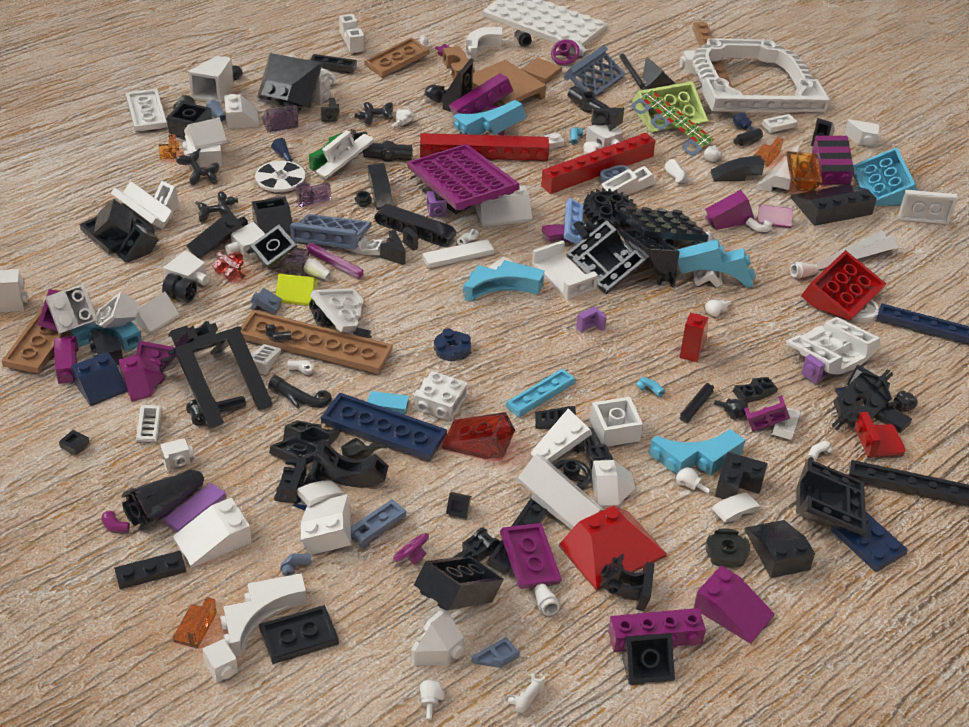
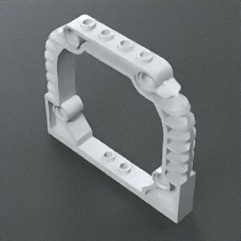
[692,38,830,112]

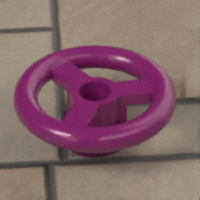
[551,39,580,65]
[393,533,429,564]

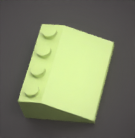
[632,81,708,133]

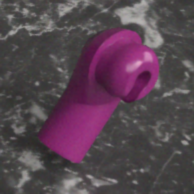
[101,511,130,533]

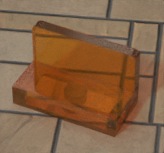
[753,137,783,167]
[173,597,217,649]

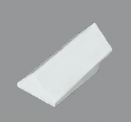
[517,454,604,529]

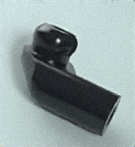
[265,324,292,341]

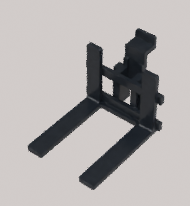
[160,321,273,429]

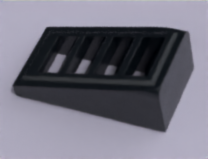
[535,406,576,429]

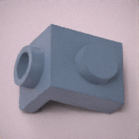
[250,288,282,314]

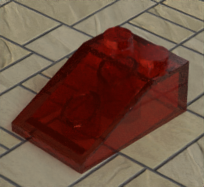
[442,412,515,459]

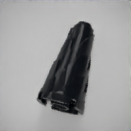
[121,469,204,530]

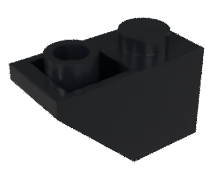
[89,330,123,365]

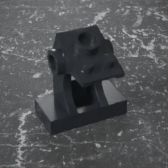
[600,554,655,611]

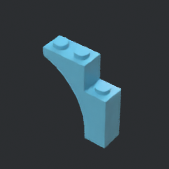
[453,100,527,135]
[677,239,756,288]
[463,260,545,302]
[649,429,745,476]

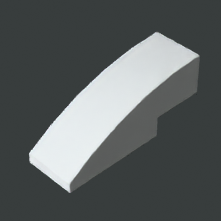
[601,166,655,194]

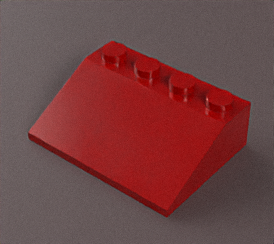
[801,250,887,320]

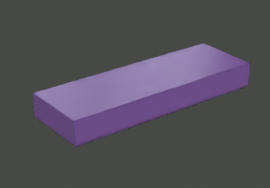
[164,483,226,533]

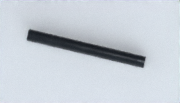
[619,53,645,89]

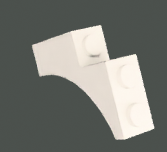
[220,573,307,656]

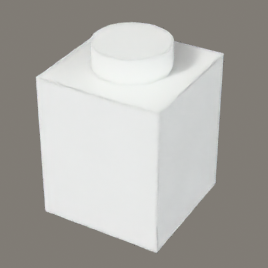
[202,639,238,683]

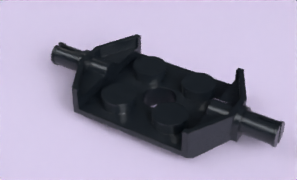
[832,369,893,430]

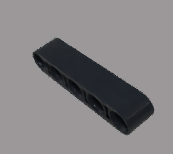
[374,204,456,247]

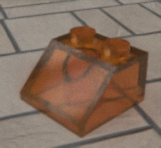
[786,151,822,192]

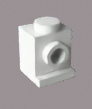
[160,438,194,473]

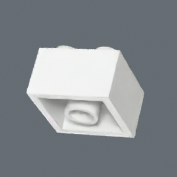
[590,397,643,447]

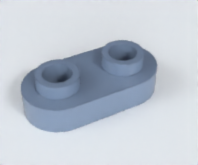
[600,165,630,183]

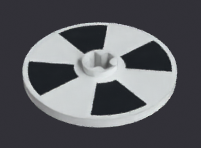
[255,161,305,192]

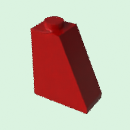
[679,312,709,363]

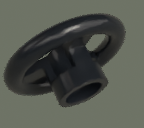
[554,459,591,489]

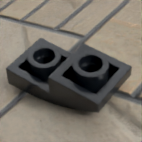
[573,219,600,238]
[733,377,778,403]

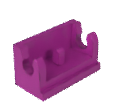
[744,395,790,431]

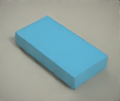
[367,391,409,414]

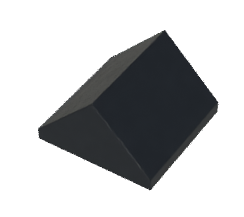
[93,199,134,237]
[622,632,675,684]

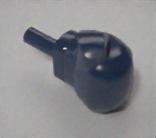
[733,112,755,130]

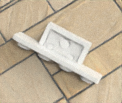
[316,130,374,179]

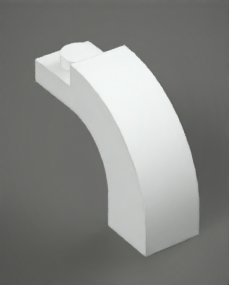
[466,27,503,61]

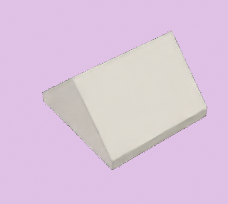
[184,117,227,150]
[133,292,180,334]

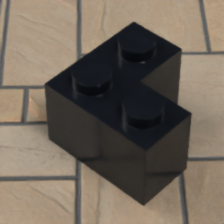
[715,452,768,499]

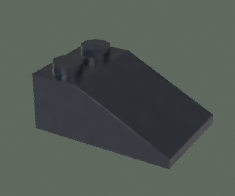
[442,58,474,112]
[745,520,815,578]

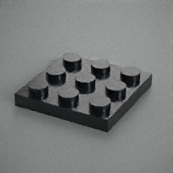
[80,204,154,254]

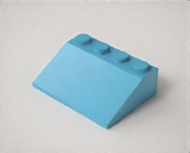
[853,147,918,206]

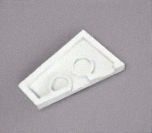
[530,409,592,463]

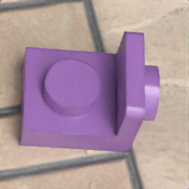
[427,191,447,217]

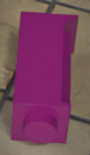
[54,336,79,384]

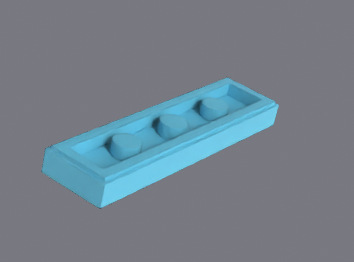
[506,369,576,417]

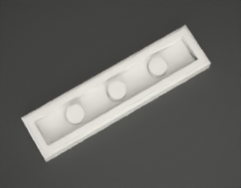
[422,239,494,269]

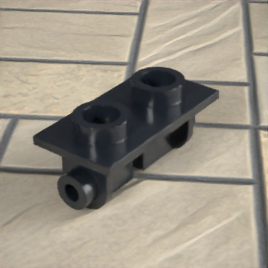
[309,299,333,326]

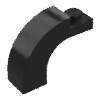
[313,439,389,488]

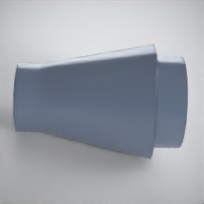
[206,100,226,122]

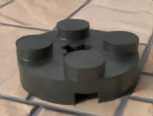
[706,528,750,567]

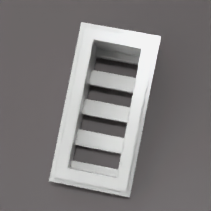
[252,344,282,375]
[136,405,162,443]

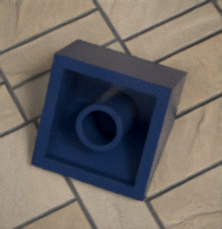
[71,352,127,406]

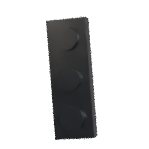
[310,54,357,73]
[114,551,186,590]

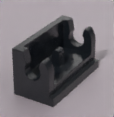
[274,459,307,504]

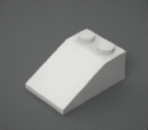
[301,494,351,555]
[173,498,252,568]

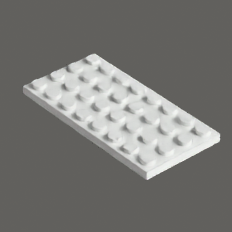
[482,0,607,47]

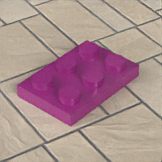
[500,523,562,589]

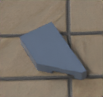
[471,637,520,668]

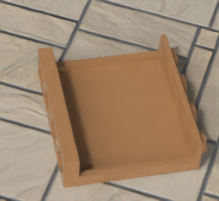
[472,60,546,106]

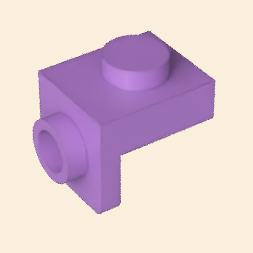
[576,307,607,332]
[801,354,828,384]

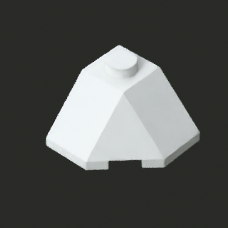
[94,291,139,328]
[591,460,636,508]
[411,609,464,666]

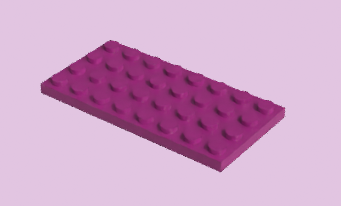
[407,144,520,210]

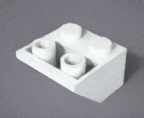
[45,284,97,333]

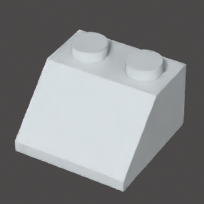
[224,94,259,129]

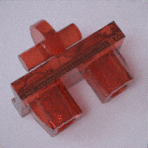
[212,251,246,282]

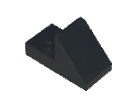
[591,108,624,131]
[380,230,406,265]

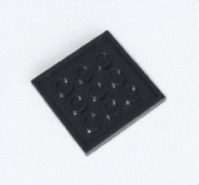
[619,206,709,242]

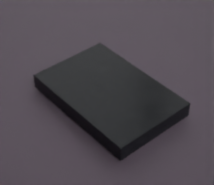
[259,605,339,664]

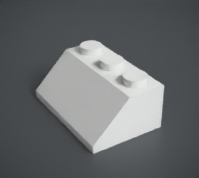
[475,185,532,227]

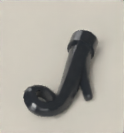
[268,375,332,408]

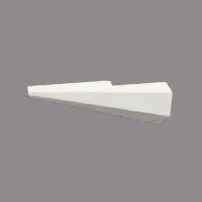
[756,146,799,192]
[815,231,899,269]

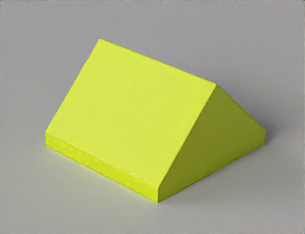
[276,274,318,306]

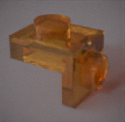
[158,134,180,160]

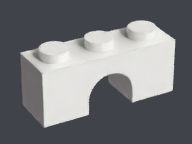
[339,14,364,53]

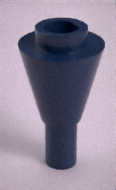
[271,138,293,162]

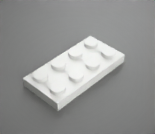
[126,89,167,132]

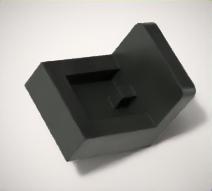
[321,98,340,122]

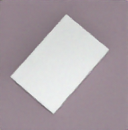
[898,190,957,225]

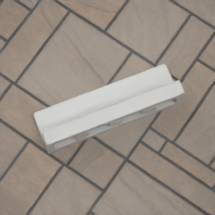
[111,182,173,229]

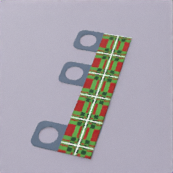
[631,89,714,155]

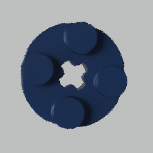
[434,328,471,361]

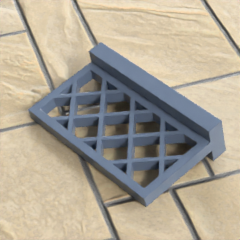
[563,45,625,96]
[290,214,372,249]

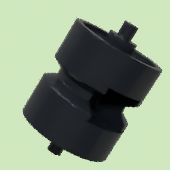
[162,273,197,303]

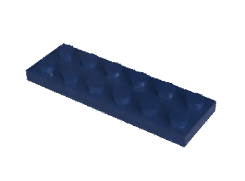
[321,393,447,461]

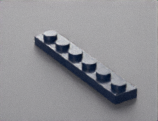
[877,303,969,344]

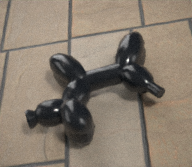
[355,102,393,125]
[176,148,220,185]
[195,191,238,222]

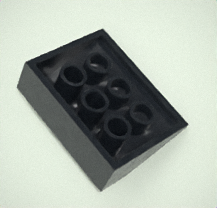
[790,184,877,226]

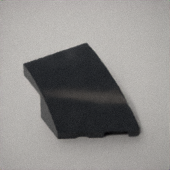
[269,420,341,465]

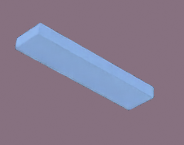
[564,198,583,244]

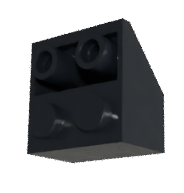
[251,196,293,234]

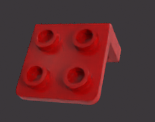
[855,412,906,458]

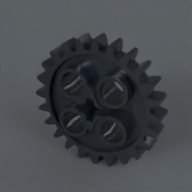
[583,188,638,230]

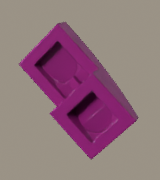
[542,224,571,243]

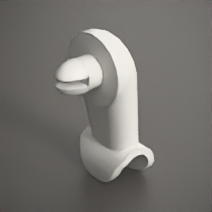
[665,159,689,183]
[508,673,545,713]

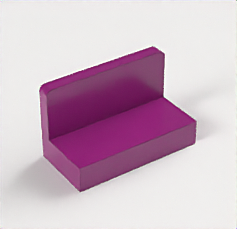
[136,341,175,365]

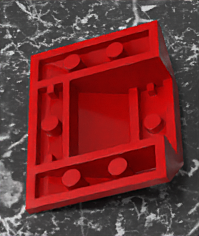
[559,505,667,590]

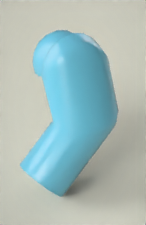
[570,127,583,144]
[636,377,665,397]

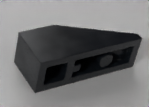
[186,212,242,259]

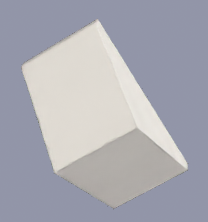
[154,181,179,211]

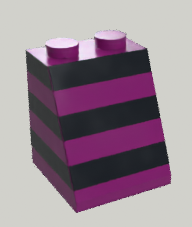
[810,136,854,185]

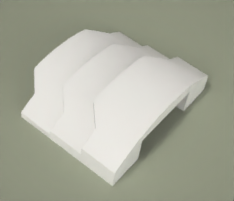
[786,317,880,374]

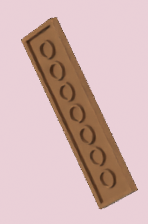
[241,310,393,374]

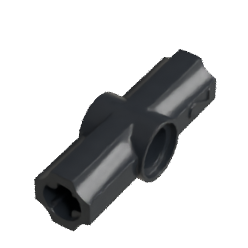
[567,86,609,112]
[363,141,413,162]

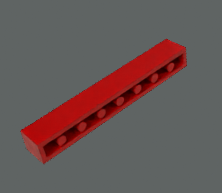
[420,133,549,161]
[541,133,656,194]

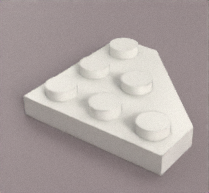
[310,288,364,332]

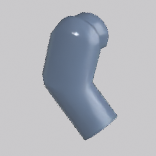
[280,553,311,576]

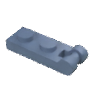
[351,499,406,548]

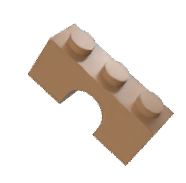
[443,46,475,80]

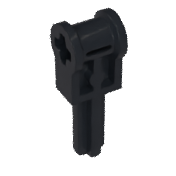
[186,396,246,426]
[585,427,613,473]
[454,527,500,562]

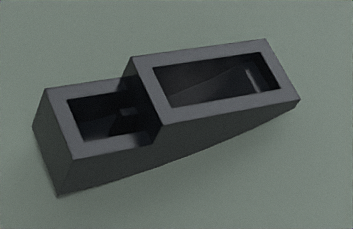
[710,155,764,182]
[368,163,393,210]

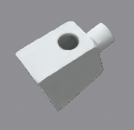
[586,125,623,148]
[225,222,265,260]
[163,250,209,286]

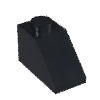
[811,118,835,146]
[116,224,159,263]

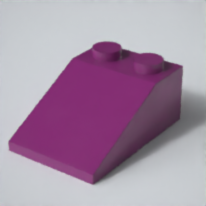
[694,566,775,644]

